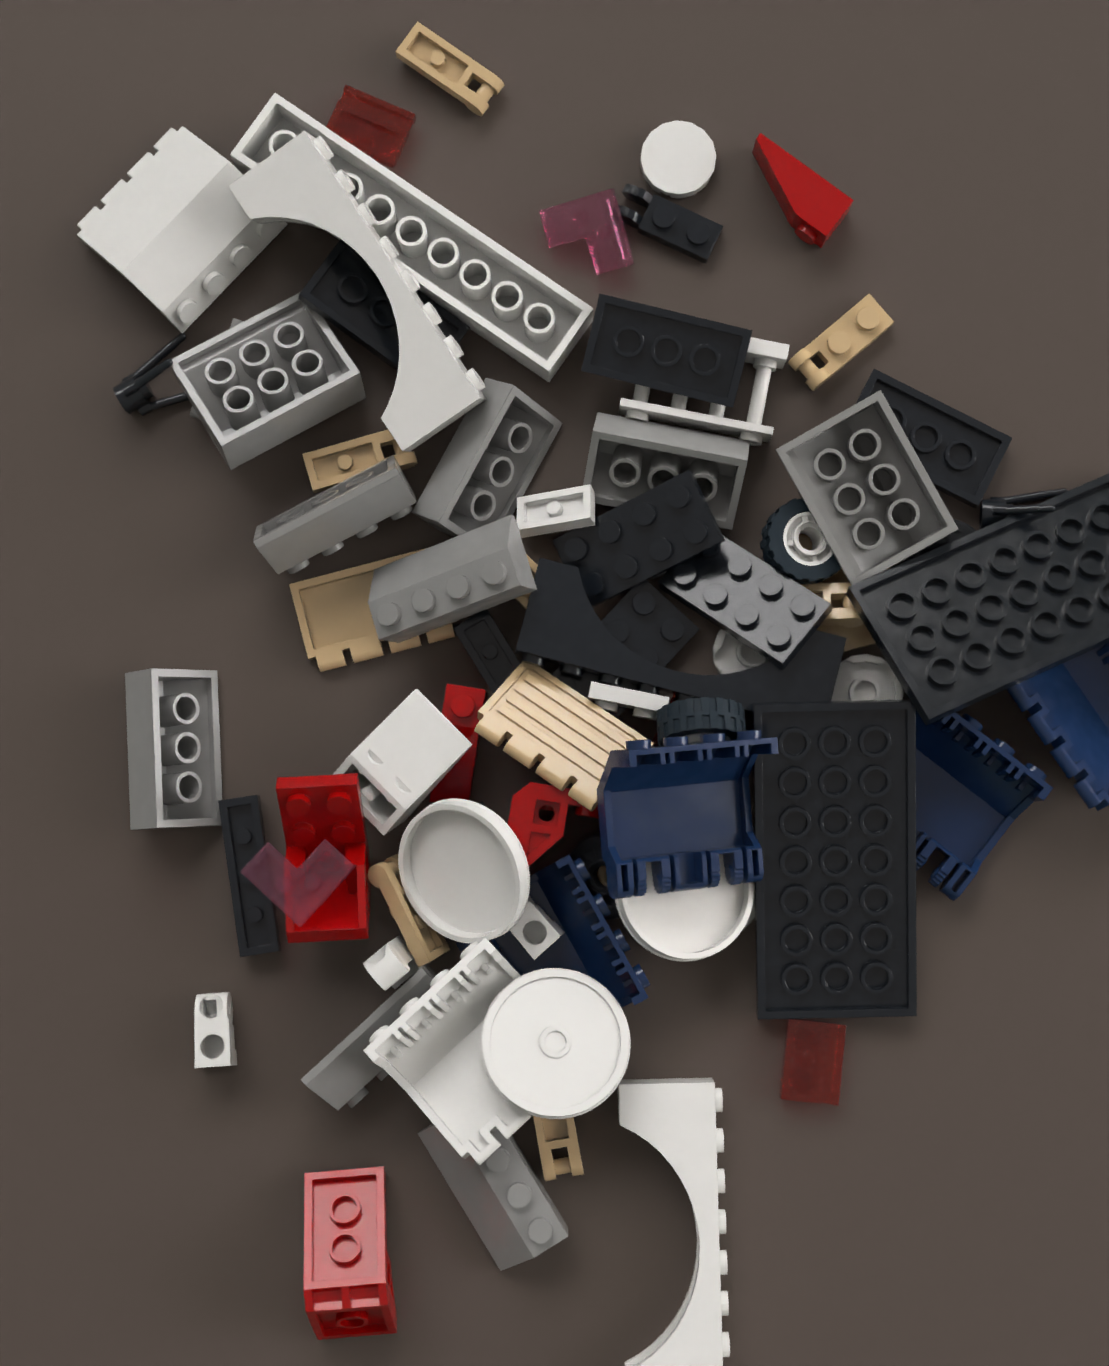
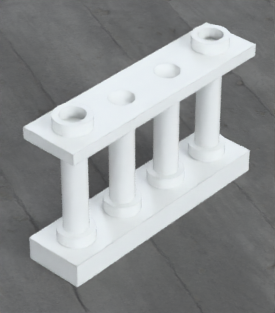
[618,337,790,446]

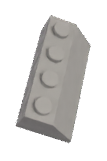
[412,378,563,538]
[583,412,750,530]
[253,455,417,574]
[368,515,537,643]
[125,668,222,830]
[301,963,437,1110]
[418,1123,568,1271]

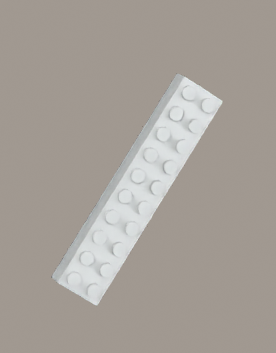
[230,93,593,382]

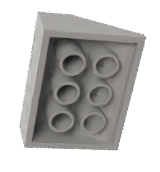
[170,293,366,470]
[776,390,958,585]

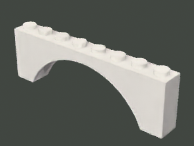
[228,130,486,452]
[618,1078,730,1366]

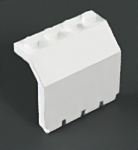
[77,126,288,334]
[363,937,532,1165]

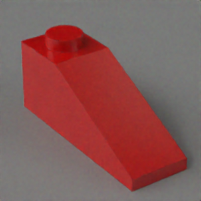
[752,133,854,248]
[430,683,488,802]

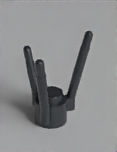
[113,333,189,416]
[979,488,1068,529]

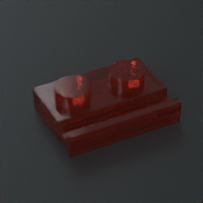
[326,85,416,168]
[779,1019,846,1106]

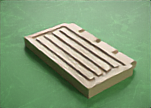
[289,547,459,672]
[474,662,654,812]

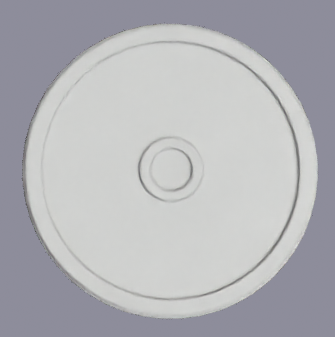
[398,798,530,944]
[615,854,754,962]
[480,968,631,1119]

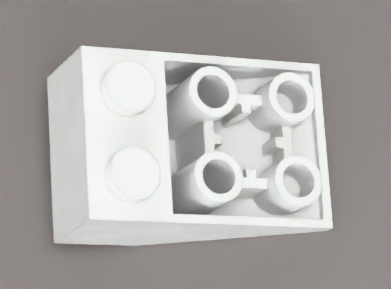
[333,689,473,836]

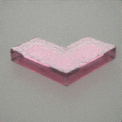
[539,188,634,275]
[241,839,356,927]

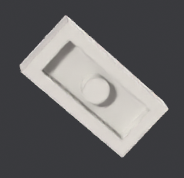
[516,484,595,538]
[587,681,670,720]

